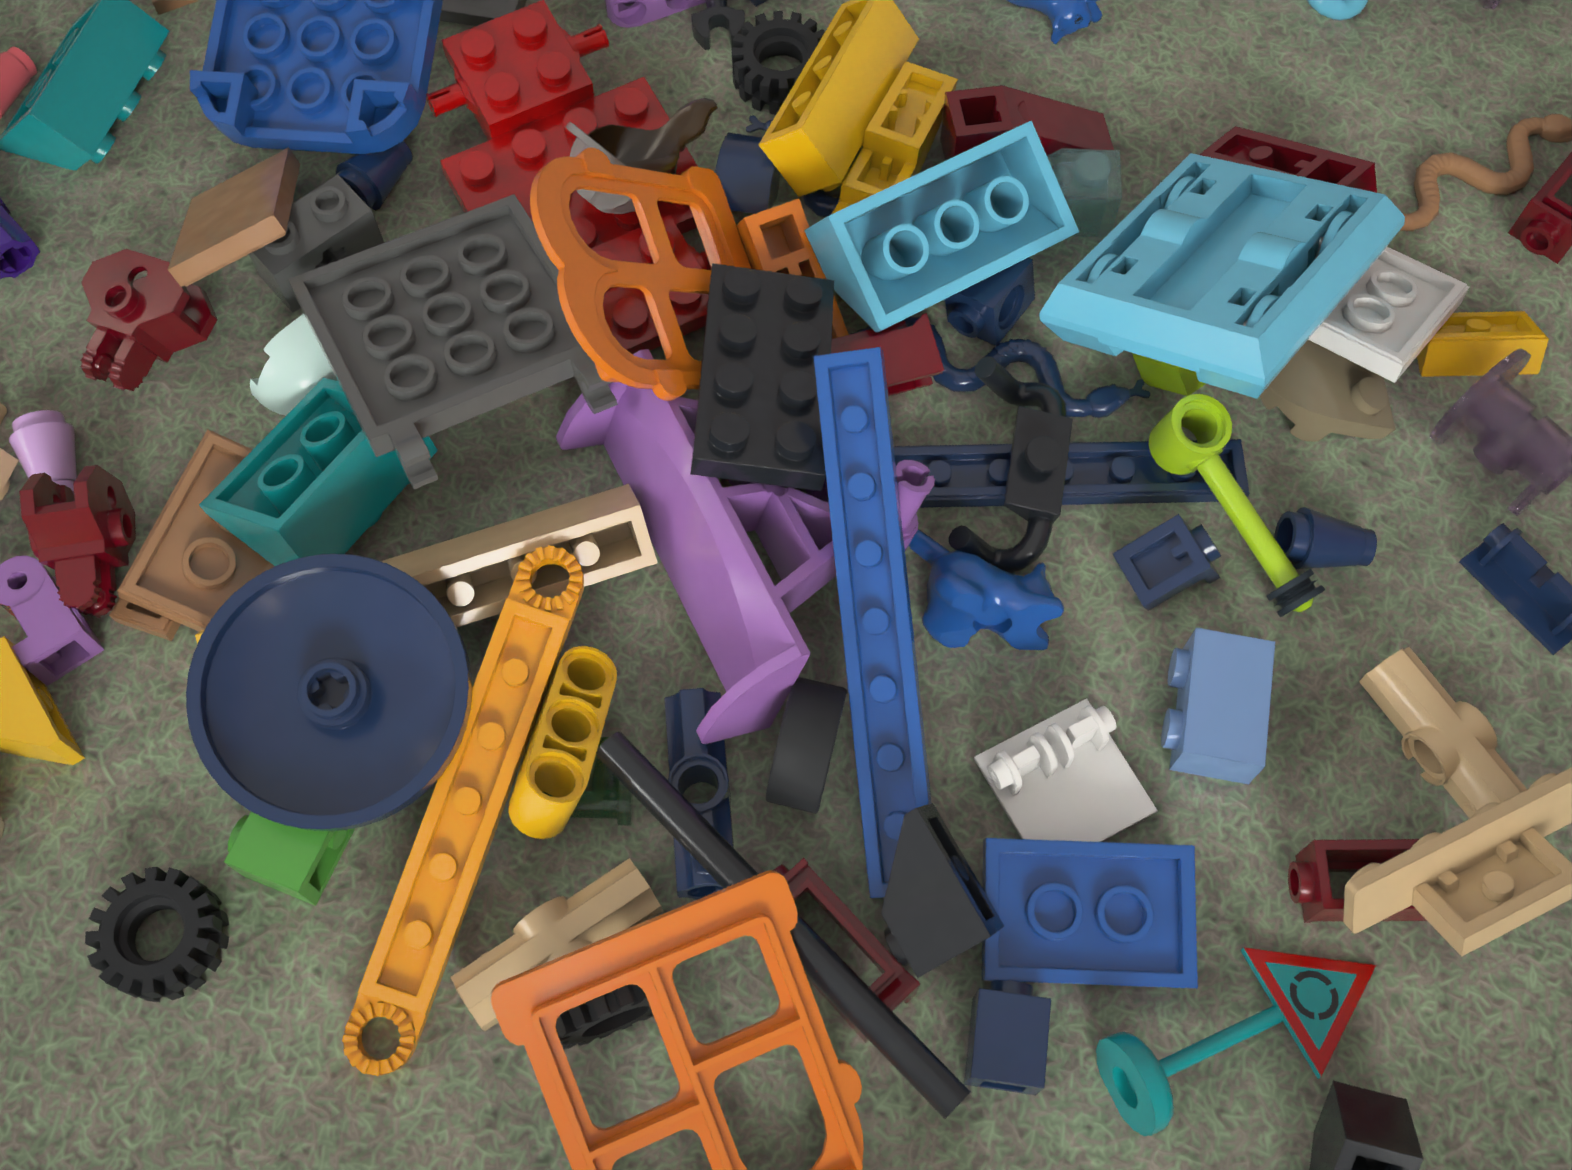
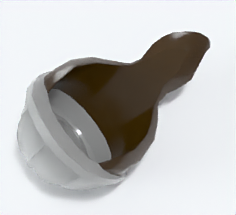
[566,98,718,214]

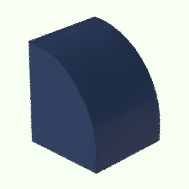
[715,132,780,214]

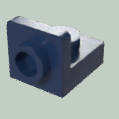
[1112,514,1221,611]

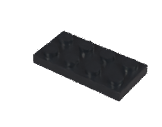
[690,263,834,491]

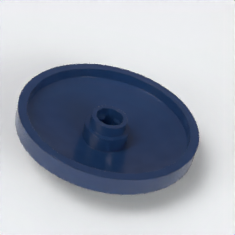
[186,554,472,831]

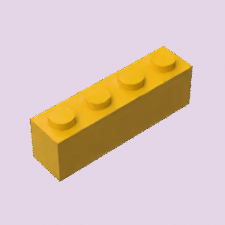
[758,0,919,197]

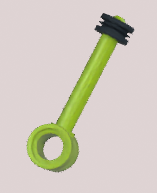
[1149,394,1325,617]

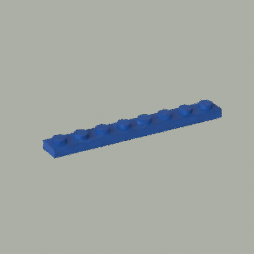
[813,347,932,898]

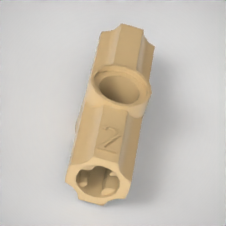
[1359,647,1528,819]
[450,858,663,1031]

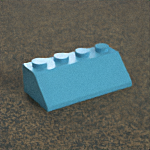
[804,120,1079,333]

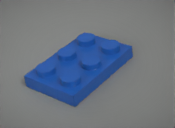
[982,838,1198,989]

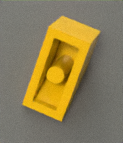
[0,636,85,765]

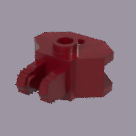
[80,249,218,391]
[19,465,136,618]

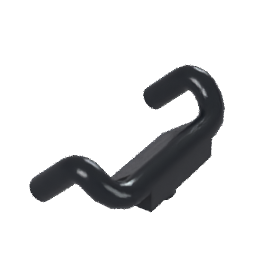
[948,356,1073,573]

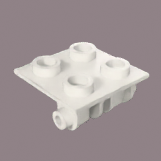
[974,698,1158,842]

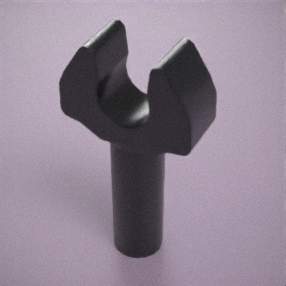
[691,0,745,50]

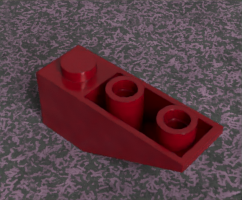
[940,85,1116,170]

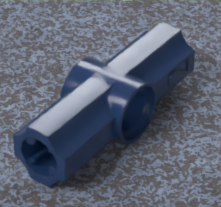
[664,688,734,900]

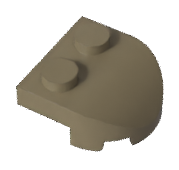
[1260,340,1396,442]

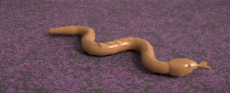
[1400,114,1572,231]

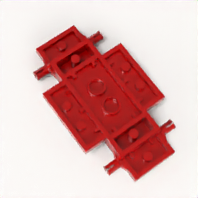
[426,0,711,354]

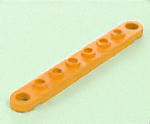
[342,545,585,1076]

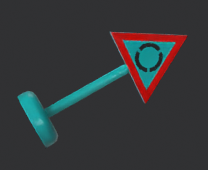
[1096,947,1376,1136]

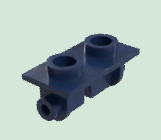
[1459,523,1572,655]

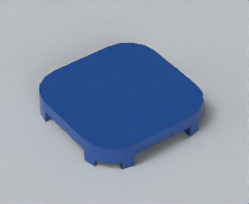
[190,0,443,154]

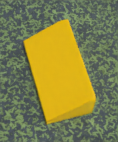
[1417,311,1549,377]

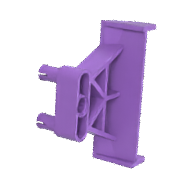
[556,349,935,744]

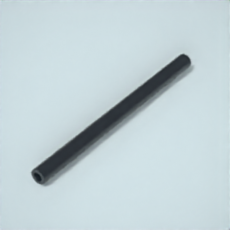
[596,732,971,1119]

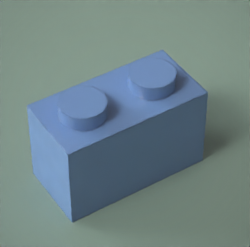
[1161,628,1275,785]

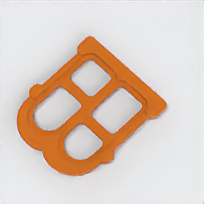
[530,147,751,401]
[491,870,864,1170]

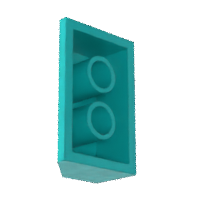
[0,0,170,171]
[199,378,438,566]

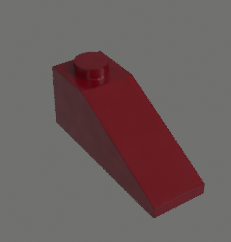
[1199,126,1377,193]

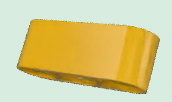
[508,646,617,839]

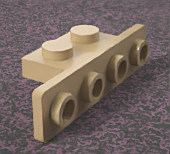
[1343,767,1572,956]

